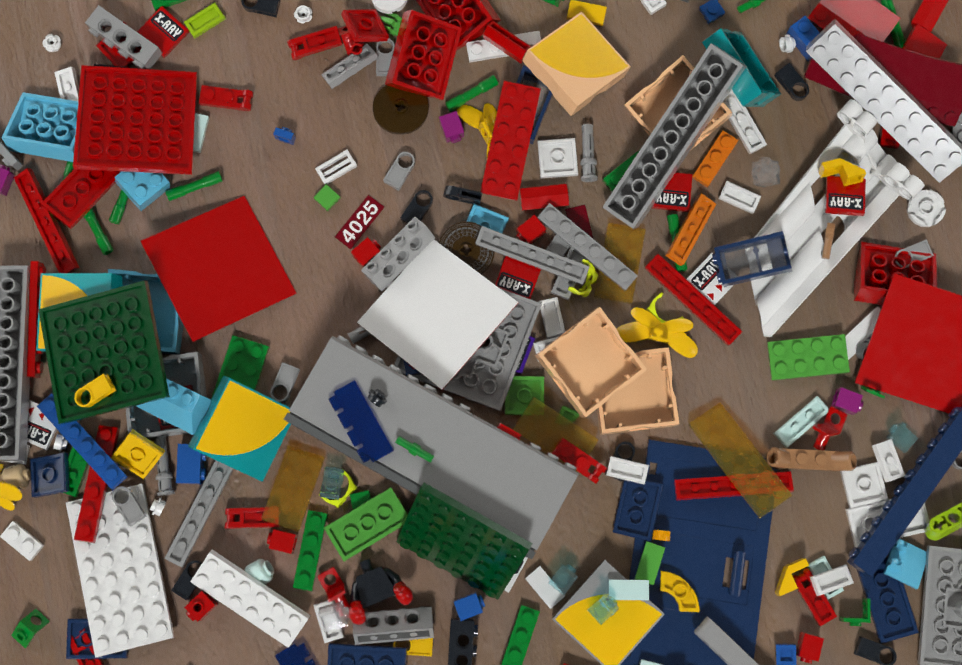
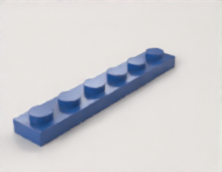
[37,393,128,490]

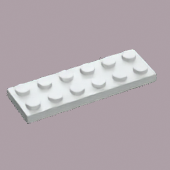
[190,549,311,648]

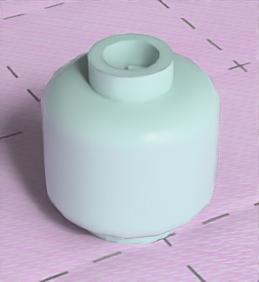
[245,559,274,584]

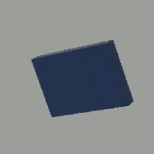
[613,480,664,541]
[66,619,128,659]

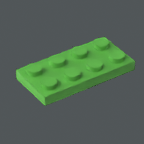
[767,334,850,381]
[324,487,408,561]

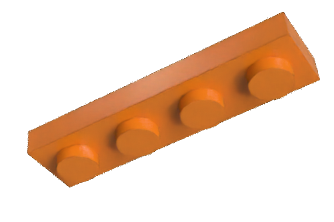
[665,193,716,266]

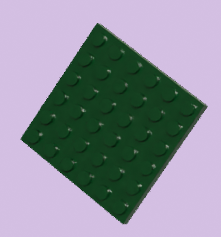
[38,280,170,424]
[396,482,533,600]

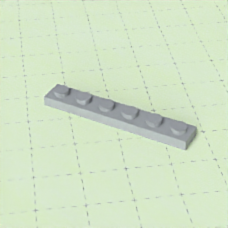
[537,203,638,291]
[475,226,590,285]
[164,460,234,567]

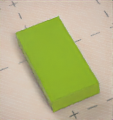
[184,3,226,39]

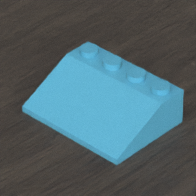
[1,92,78,162]

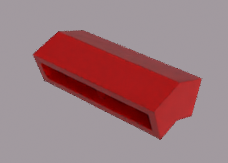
[911,0,949,32]
[483,21,531,64]
[520,184,569,210]

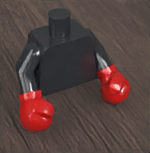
[349,558,413,625]

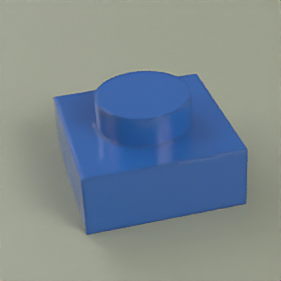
[699,0,725,24]
[273,127,296,145]
[776,644,797,665]

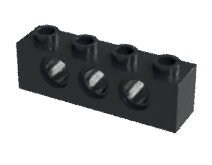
[448,619,478,665]

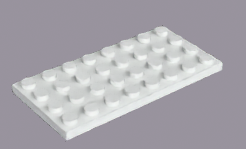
[66,484,175,658]

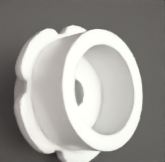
[294,5,312,24]
[43,34,61,52]
[779,34,796,53]
[53,434,68,452]
[150,498,166,516]

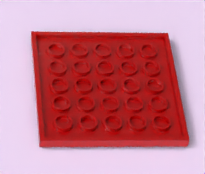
[73,65,197,175]

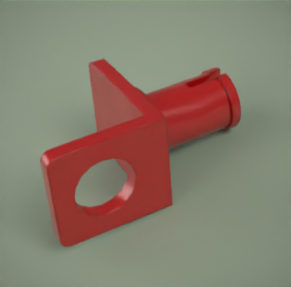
[338,26,364,56]
[812,406,848,451]
[317,567,350,614]

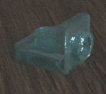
[886,422,918,453]
[320,467,344,500]
[548,563,578,595]
[588,593,619,625]

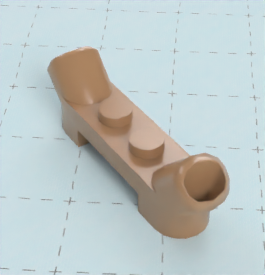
[766,447,857,472]

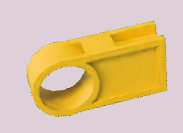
[74,373,116,407]
[393,638,433,656]

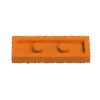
[692,131,739,188]

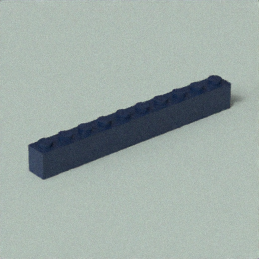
[847,406,962,577]

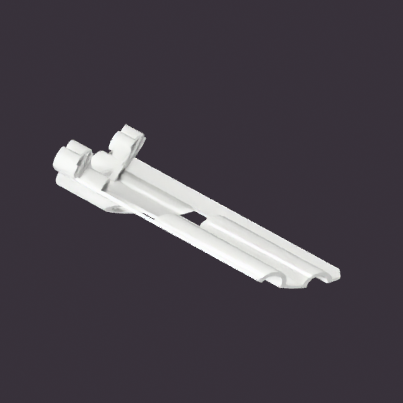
[745,99,925,337]

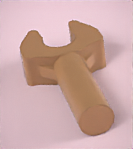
[822,223,835,259]

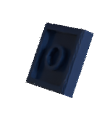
[30,452,70,498]

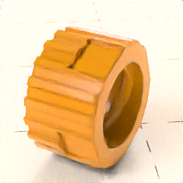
[652,530,670,541]

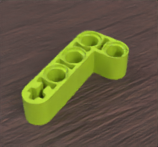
[925,503,962,541]

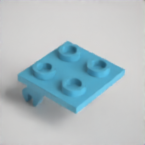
[883,538,926,589]

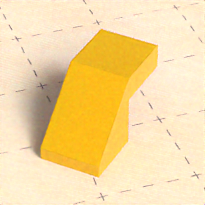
[818,158,866,186]
[775,558,809,596]

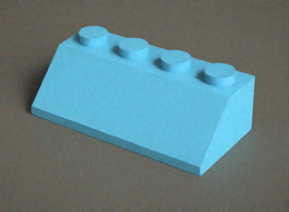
[136,378,211,435]

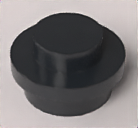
[367,389,387,407]

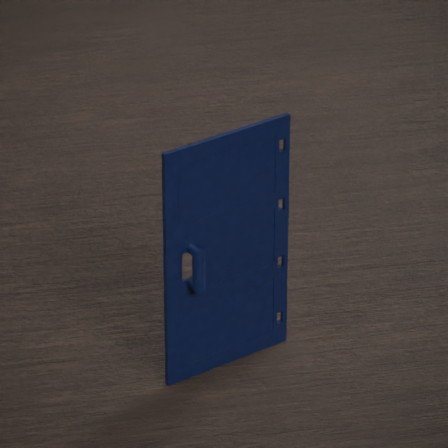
[621,440,778,665]

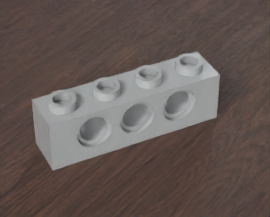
[85,5,162,69]
[361,217,435,291]
[353,606,434,645]

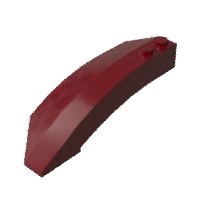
[804,33,962,127]

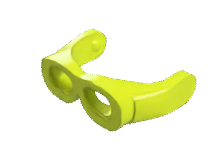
[568,259,598,297]
[647,292,684,323]
[318,469,357,508]

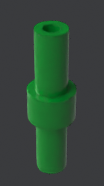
[737,0,766,14]
[395,436,434,463]

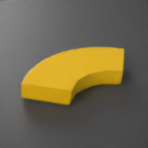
[660,571,700,612]

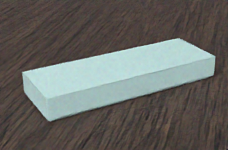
[773,396,829,448]

